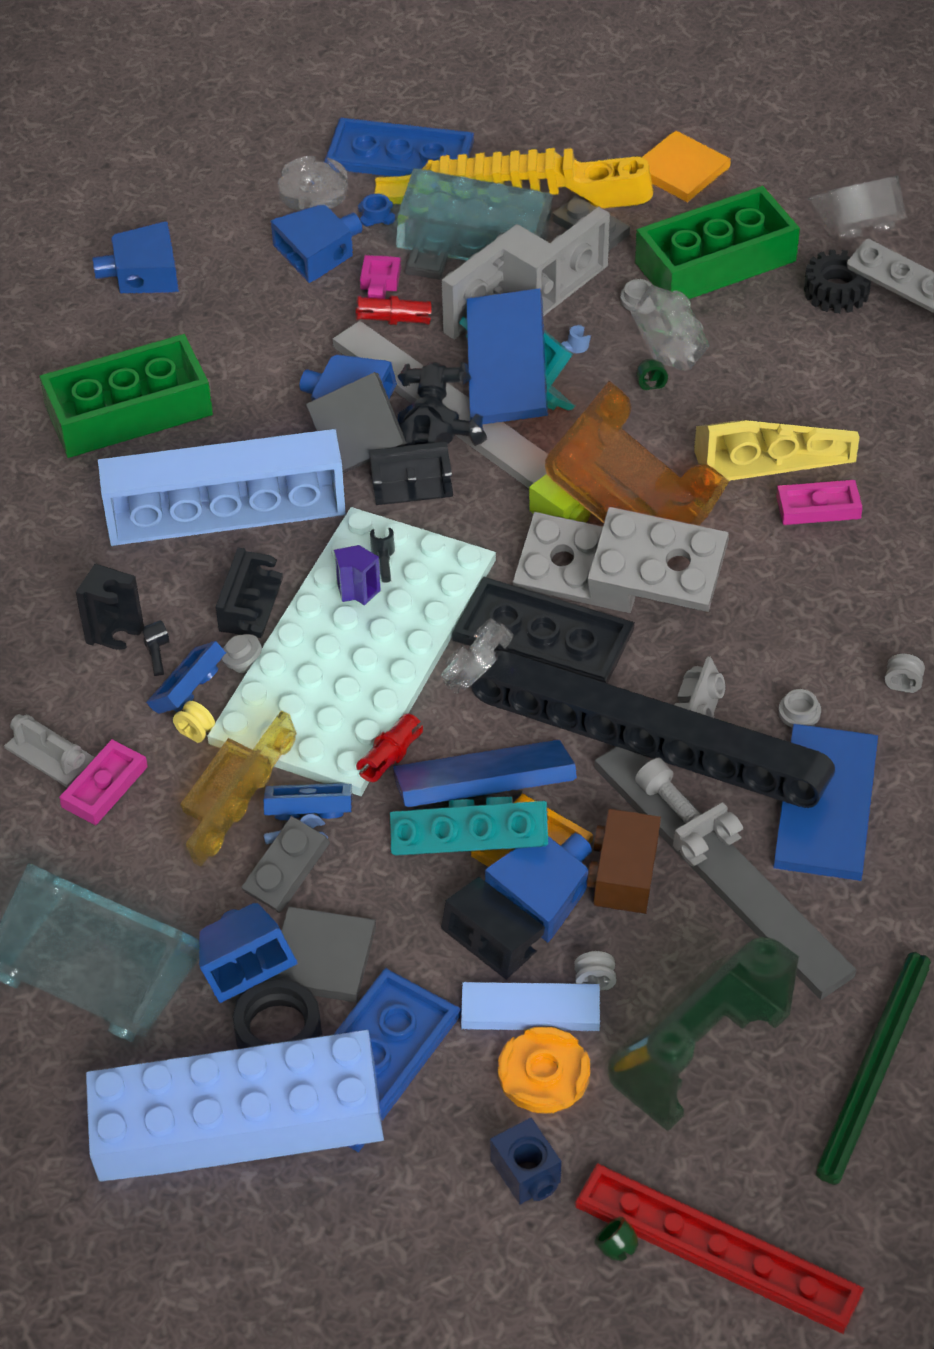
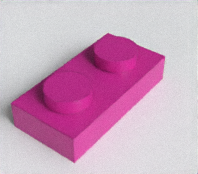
[776,480,863,525]
[59,739,148,826]

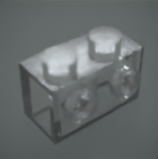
[631,285,710,371]

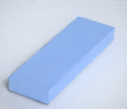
[461,982,600,1031]

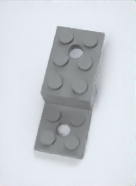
[442,206,610,340]
[513,507,729,613]

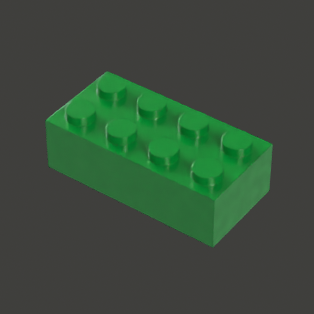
[635,186,800,306]
[39,334,213,458]

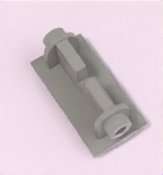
[674,657,725,718]
[4,714,95,788]

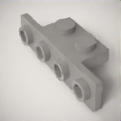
[847,239,934,313]

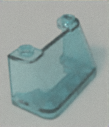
[0,863,199,1042]

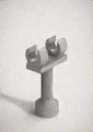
[635,758,743,866]

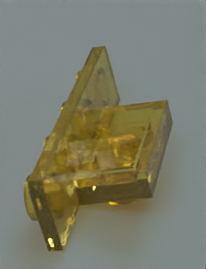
[180,711,297,867]

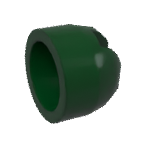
[636,358,668,391]
[594,1217,638,1262]

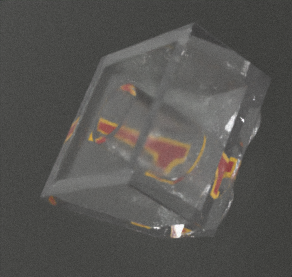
[808,175,907,240]

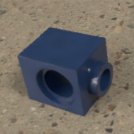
[490,1117,561,1205]

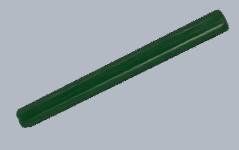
[816,952,931,1185]

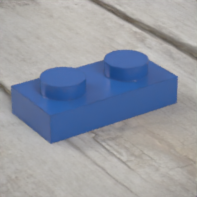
[146,641,226,714]
[263,783,352,820]

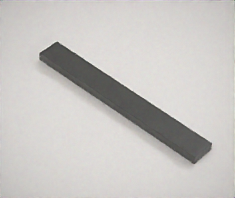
[594,747,856,1000]

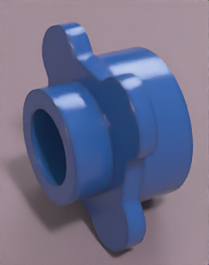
[358,194,395,226]

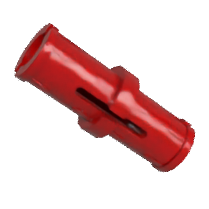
[355,295,432,325]
[356,714,423,782]

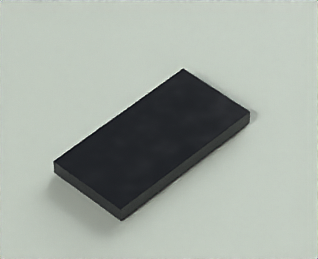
[452,577,635,684]

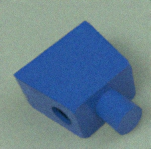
[271,205,363,283]
[92,221,179,293]
[300,355,397,401]
[485,833,592,943]
[199,903,298,1003]

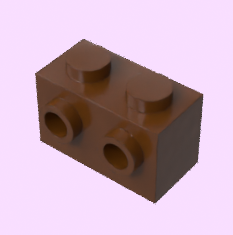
[587,809,661,914]

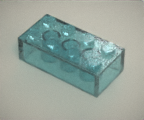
[396,168,553,261]

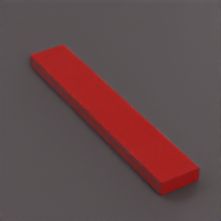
[575,1163,864,1335]

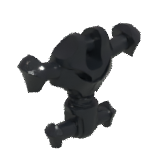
[397,362,487,446]

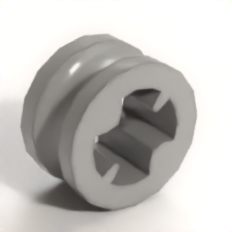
[885,654,925,693]
[574,951,616,990]

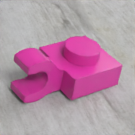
[360,255,401,299]

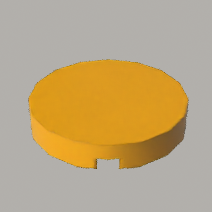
[498,1027,590,1113]

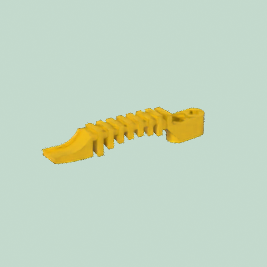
[375,148,654,208]

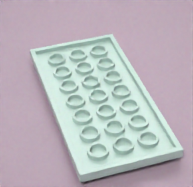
[207,507,496,796]

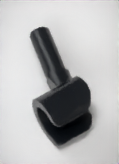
[370,528,395,583]
[143,620,169,676]

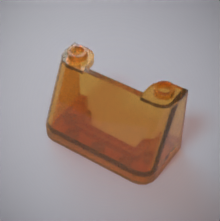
[545,380,730,526]

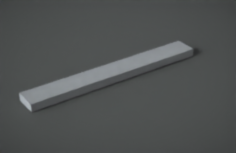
[333,321,572,488]

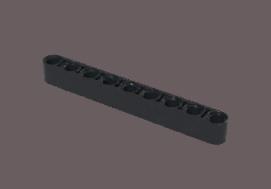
[471,650,835,808]

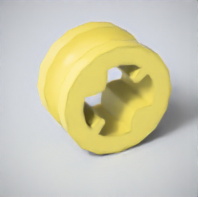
[173,701,215,743]

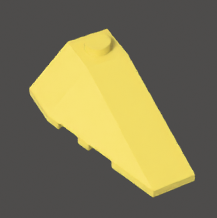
[694,420,859,484]

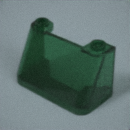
[608,937,799,1131]

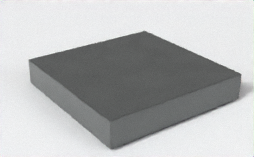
[306,372,407,473]
[268,907,376,1003]

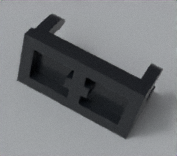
[369,441,453,505]
[215,547,283,638]
[75,563,144,650]
[441,877,545,980]

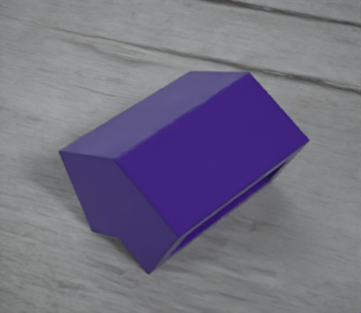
[334,545,381,606]

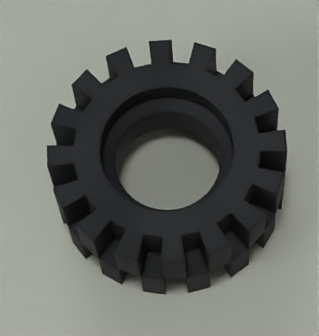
[804,249,871,314]

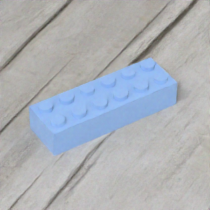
[98,429,346,546]
[86,1030,384,1182]

